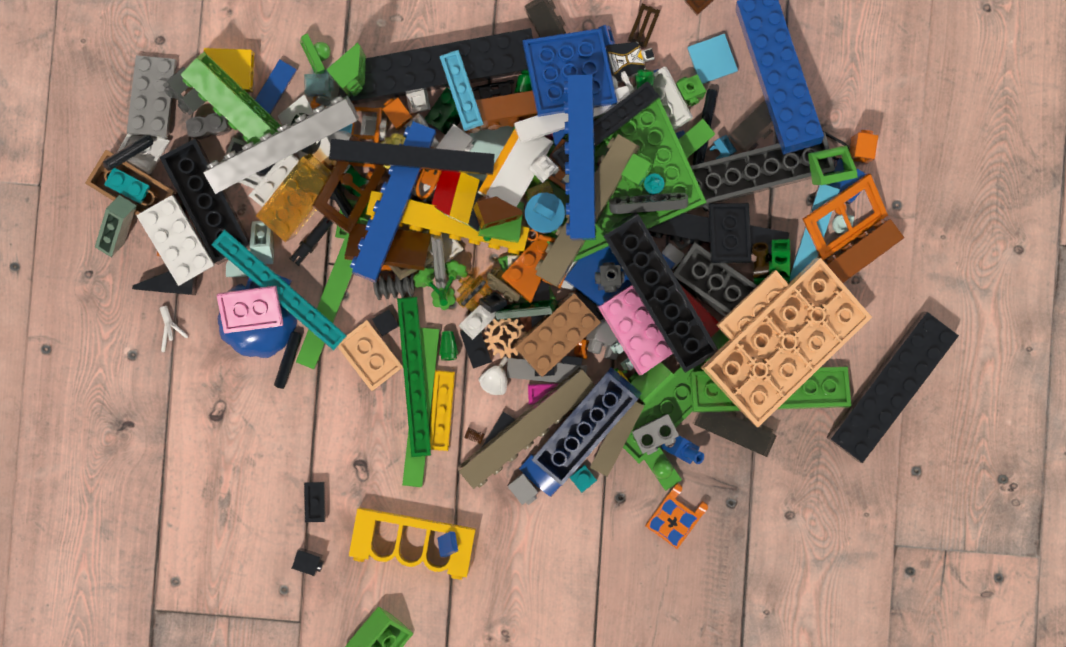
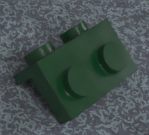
[425,87,461,135]

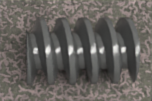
[373,273,415,300]

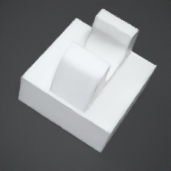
[528,154,558,183]

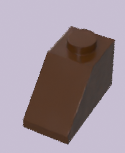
[473,196,523,230]

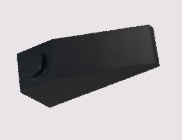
[132,271,198,296]

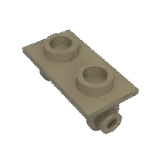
[486,268,523,303]

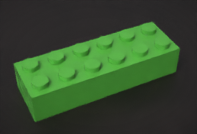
[181,52,281,144]

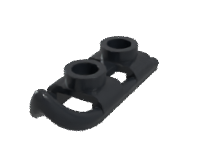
[471,80,514,99]

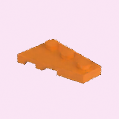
[501,233,548,303]

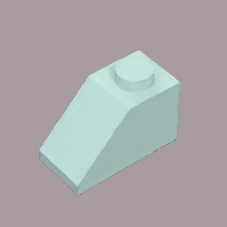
[250,220,274,265]

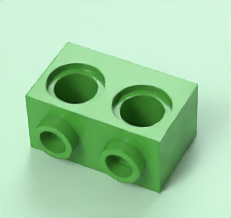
[621,153,652,190]

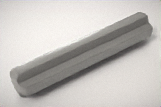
[431,235,447,288]

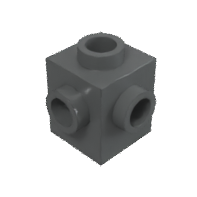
[595,262,624,292]

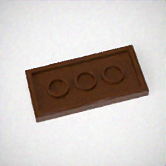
[344,223,431,271]

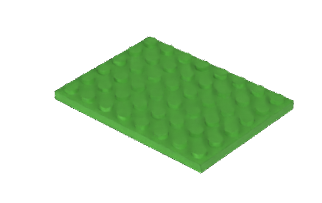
[525,98,706,262]

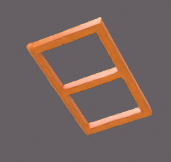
[349,107,383,169]

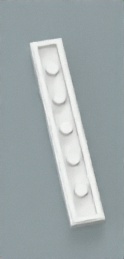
[514,86,630,143]

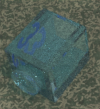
[304,74,334,97]

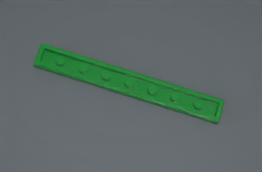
[397,297,431,457]

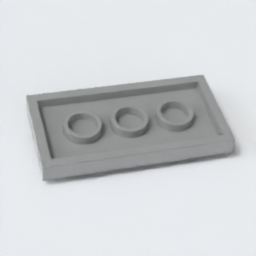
[127,55,177,138]

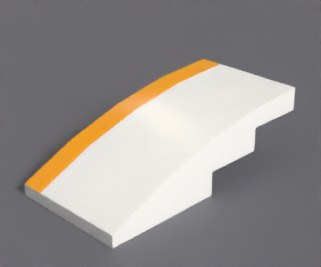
[478,129,553,207]

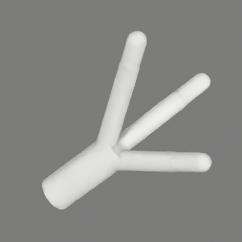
[160,306,188,352]

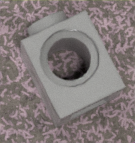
[507,473,538,505]

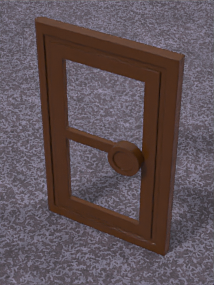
[312,135,387,234]

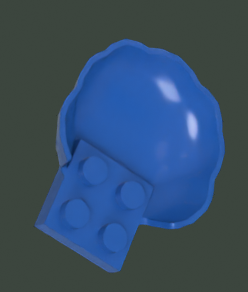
[217,274,297,358]

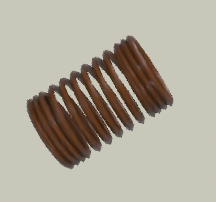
[464,427,485,444]

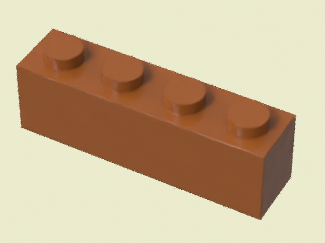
[465,91,537,133]
[825,219,905,283]

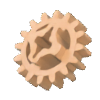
[484,318,527,358]

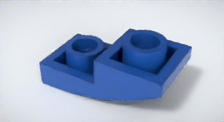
[519,454,561,497]

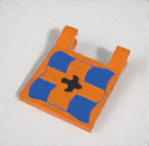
[645,483,708,549]

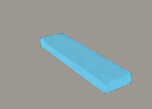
[440,50,483,131]

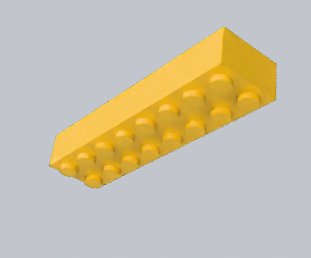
[366,191,529,255]

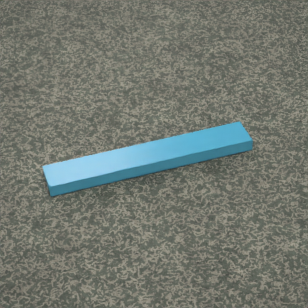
[790,185,840,282]

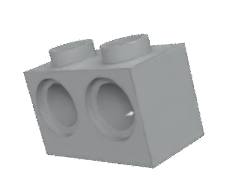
[631,414,679,455]

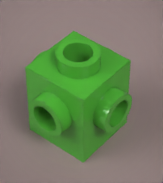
[676,75,706,107]

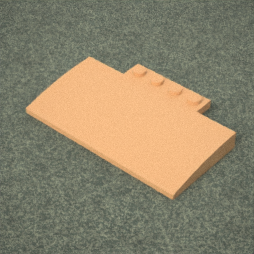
[701,258,872,427]

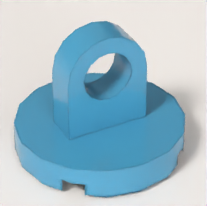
[525,193,565,234]

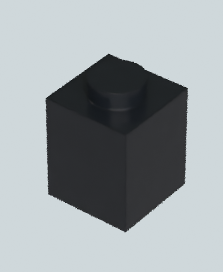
[291,548,324,576]

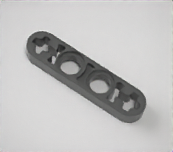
[609,193,689,214]

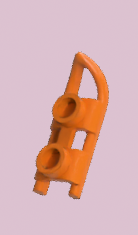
[415,147,442,200]

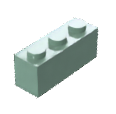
[95,195,136,258]

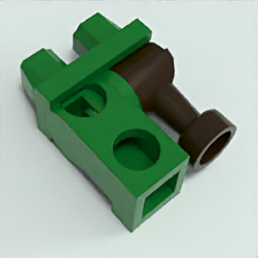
[752,239,790,286]

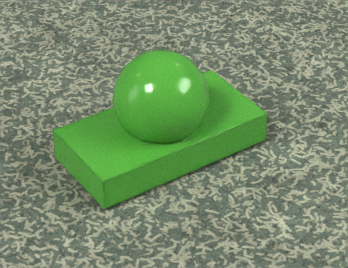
[300,33,331,77]
[644,447,682,491]

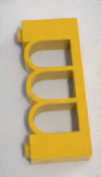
[349,507,476,580]

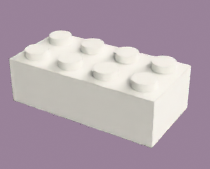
[136,195,215,286]

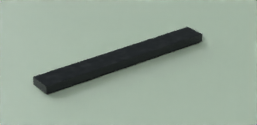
[329,139,495,175]

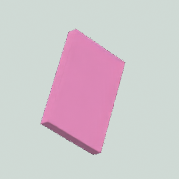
[216,286,284,333]

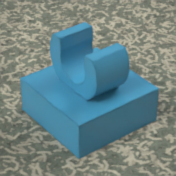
[710,135,737,159]

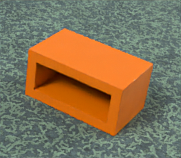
[849,130,878,163]

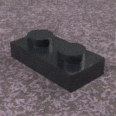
[460,330,492,369]
[304,482,326,522]

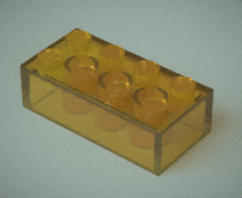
[256,153,331,242]

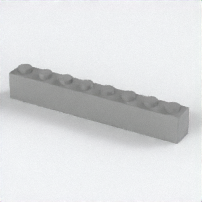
[203,95,359,194]

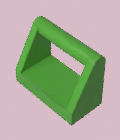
[808,146,858,185]

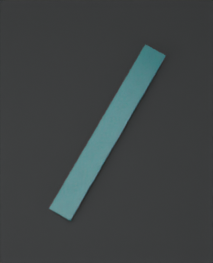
[212,230,347,351]

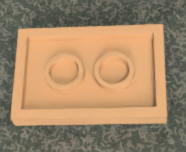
[337,320,403,391]

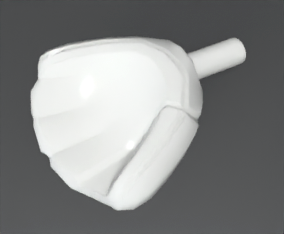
[479,357,508,395]

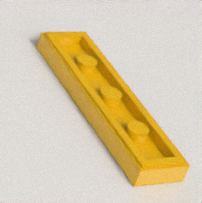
[430,370,455,451]

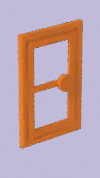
[803,173,888,260]

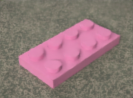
[598,285,673,375]

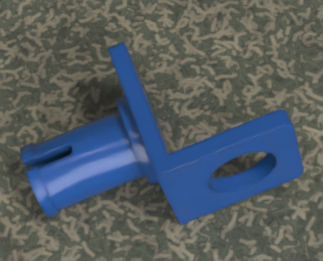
[661,436,704,464]

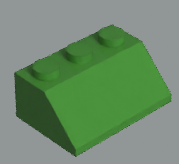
[326,42,366,97]
[345,606,414,647]

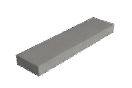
[506,358,587,383]

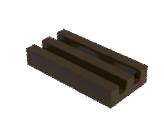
[628,3,660,48]

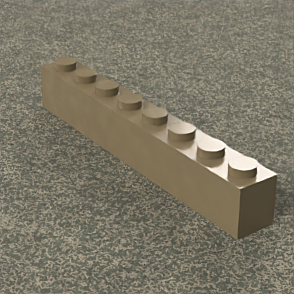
[535,134,640,288]
[457,367,595,489]

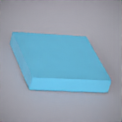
[687,34,738,84]

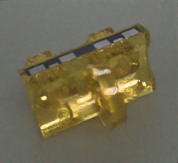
[456,275,492,312]

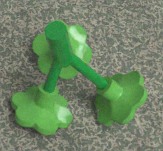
[413,260,468,310]

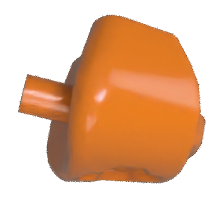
[574,338,589,359]

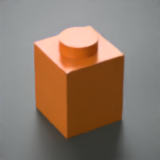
[382,98,413,131]

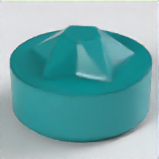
[644,174,664,194]

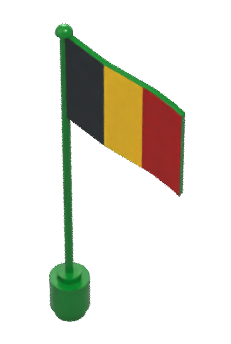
[432,71,532,241]

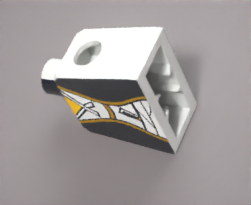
[606,42,654,84]

